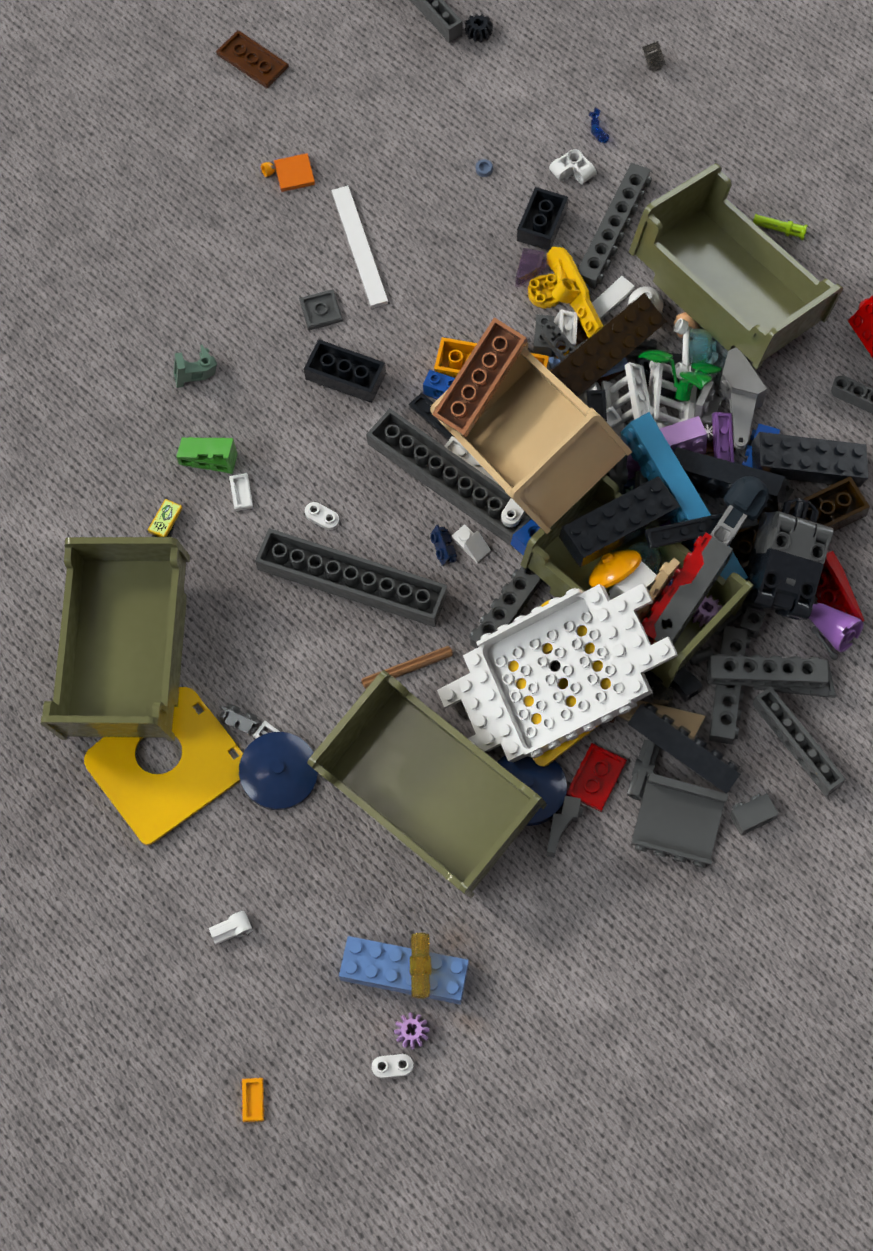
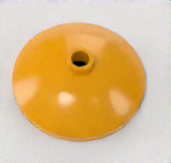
[589,550,642,588]

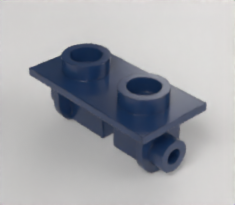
[430,525,457,566]

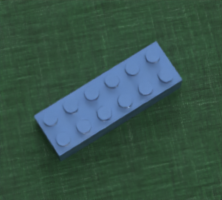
[339,936,469,1005]

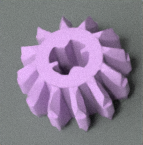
[693,595,722,627]
[394,1013,429,1049]

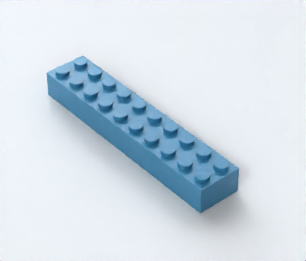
[620,412,748,580]

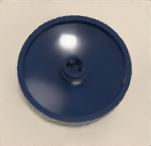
[239,732,318,810]
[497,755,567,826]

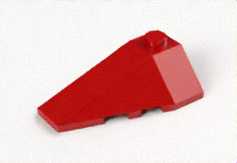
[815,551,865,622]

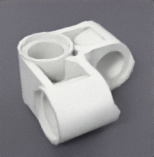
[549,149,597,184]

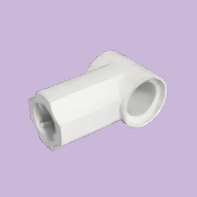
[209,911,253,945]

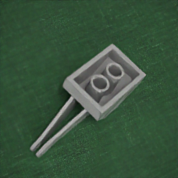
[718,347,767,450]

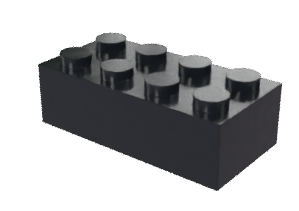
[304,339,386,403]

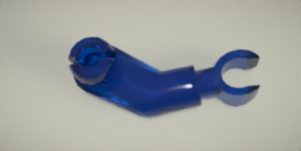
[589,108,610,143]

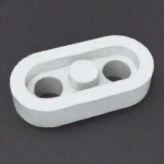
[501,498,525,527]
[305,502,340,530]
[372,1054,413,1078]

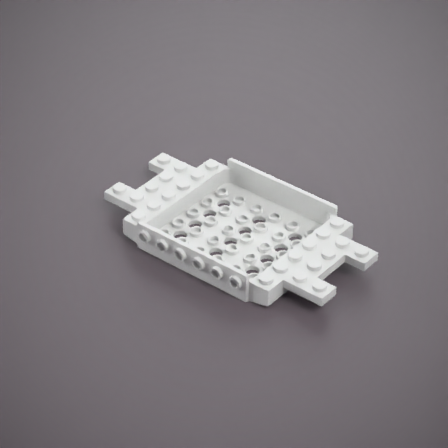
[437,583,678,762]

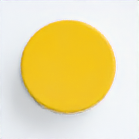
[528,274,560,308]

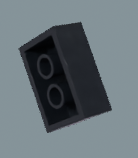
[517,187,568,251]

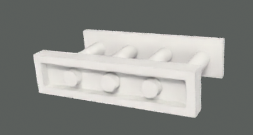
[648,361,697,424]
[601,362,652,438]

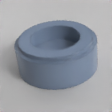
[476,159,493,177]

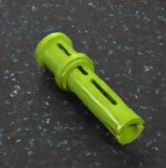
[753,214,808,240]

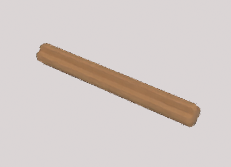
[361,646,453,689]

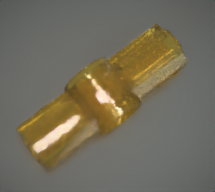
[410,933,431,999]

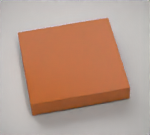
[274,153,315,192]

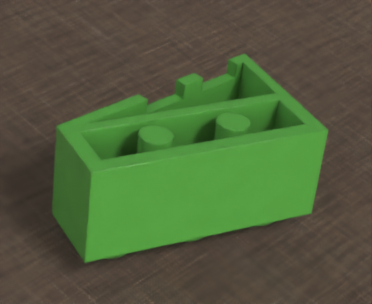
[177,437,238,474]

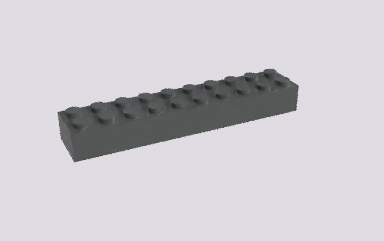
[366,408,532,547]
[255,528,448,627]

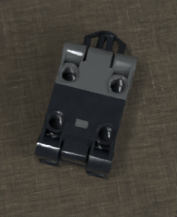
[743,498,833,620]

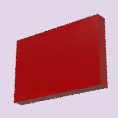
[566,743,627,812]

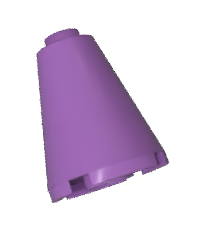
[809,603,864,653]

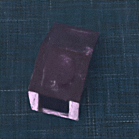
[515,248,547,287]

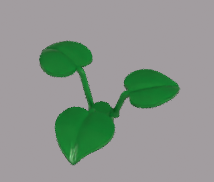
[638,350,722,401]

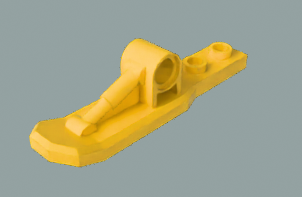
[547,247,603,338]

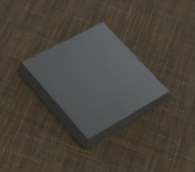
[299,289,343,331]

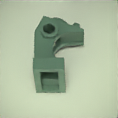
[173,345,217,388]

